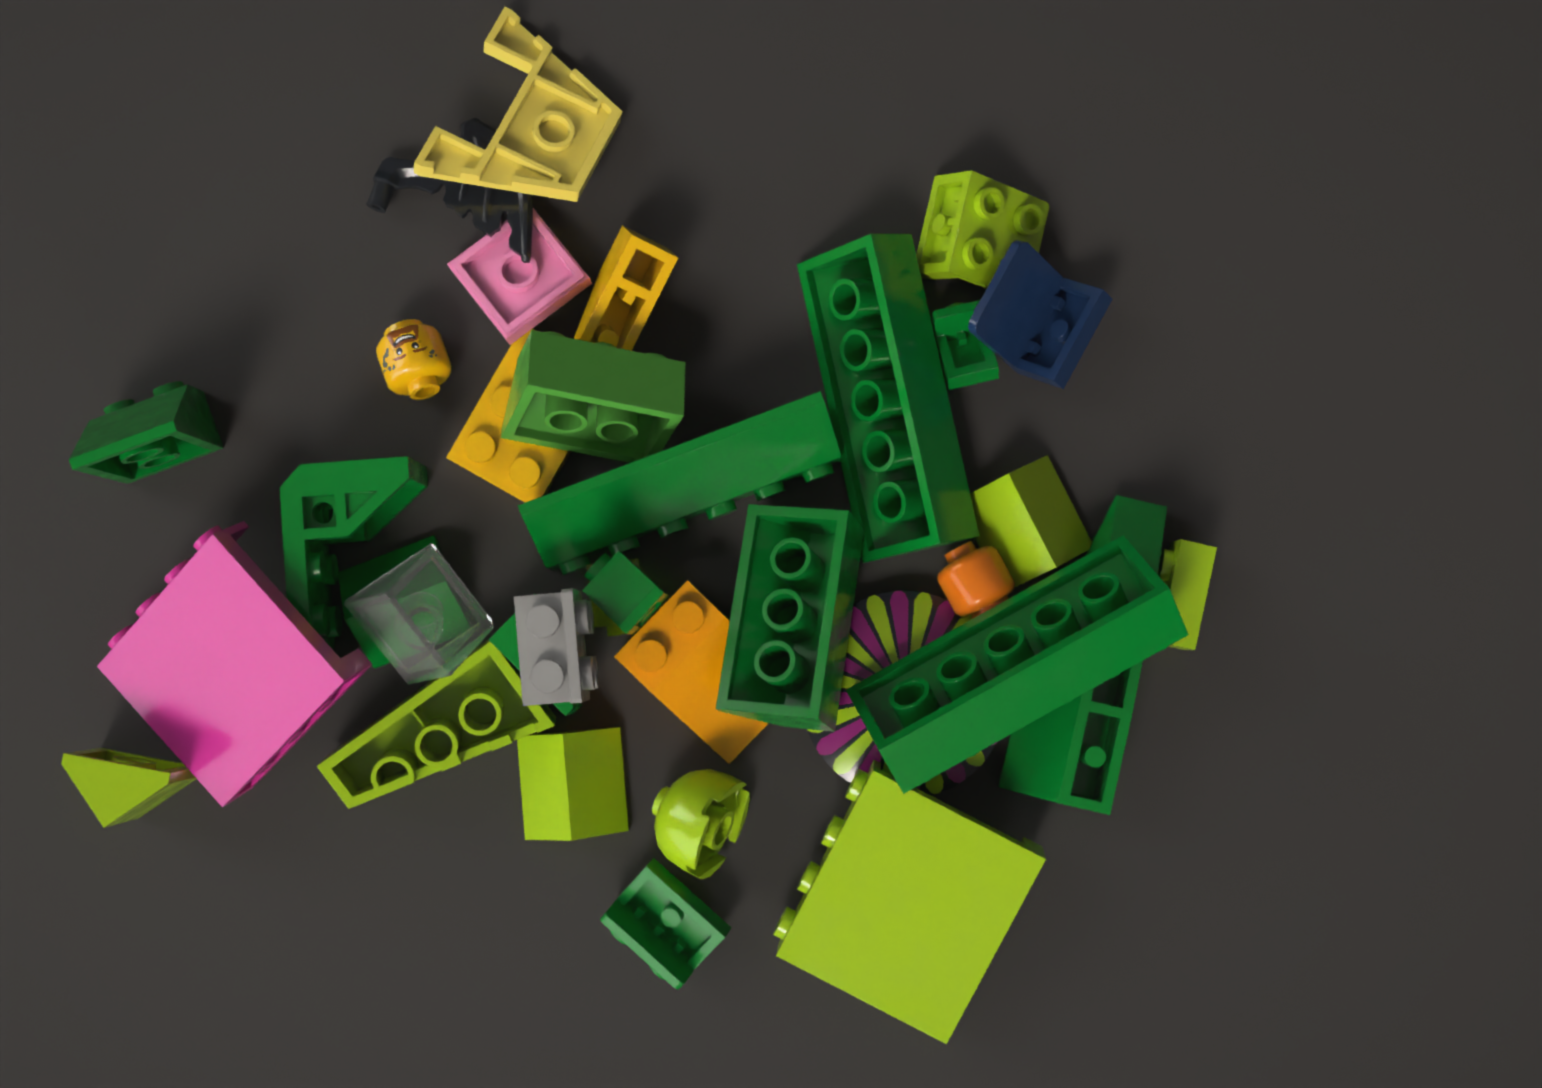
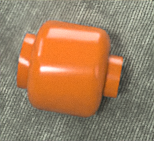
[937,541,1015,619]

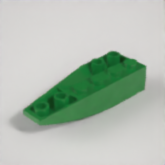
[998,495,1167,815]

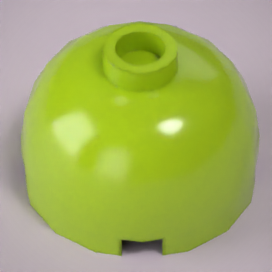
[652,769,750,879]

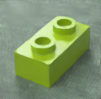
[1158,539,1217,650]

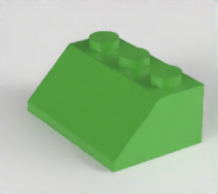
[501,330,685,463]

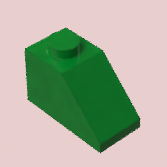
[583,551,669,635]

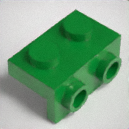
[600,858,732,990]

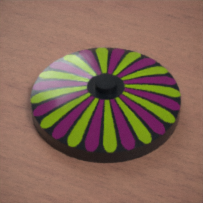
[807,591,997,795]

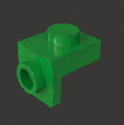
[932,300,999,390]

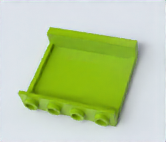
[773,760,1046,1044]

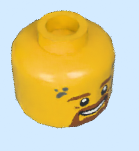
[376,319,451,400]

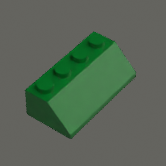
[716,504,864,732]

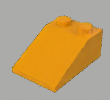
[614,580,768,764]

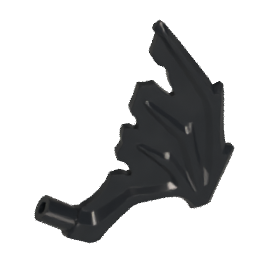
[366,118,537,263]

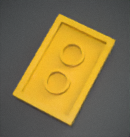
[446,329,571,503]

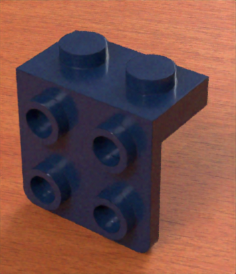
[968,240,1113,389]

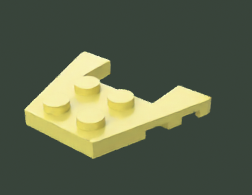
[414,7,623,202]

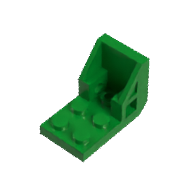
[280,456,428,648]

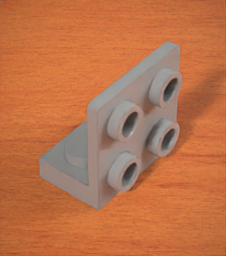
[514,588,599,706]

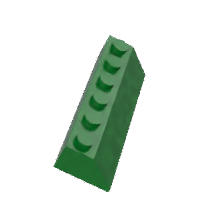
[797,234,980,563]
[518,391,842,576]
[846,535,1189,794]

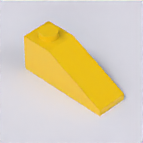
[574,225,678,351]

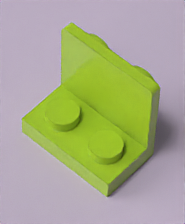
[916,170,1049,289]

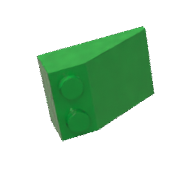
[69,381,224,484]

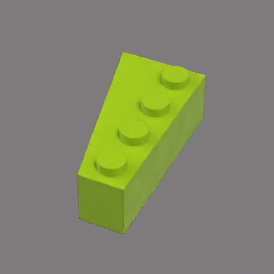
[317,638,556,809]

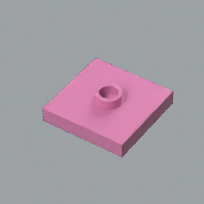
[447,208,592,345]

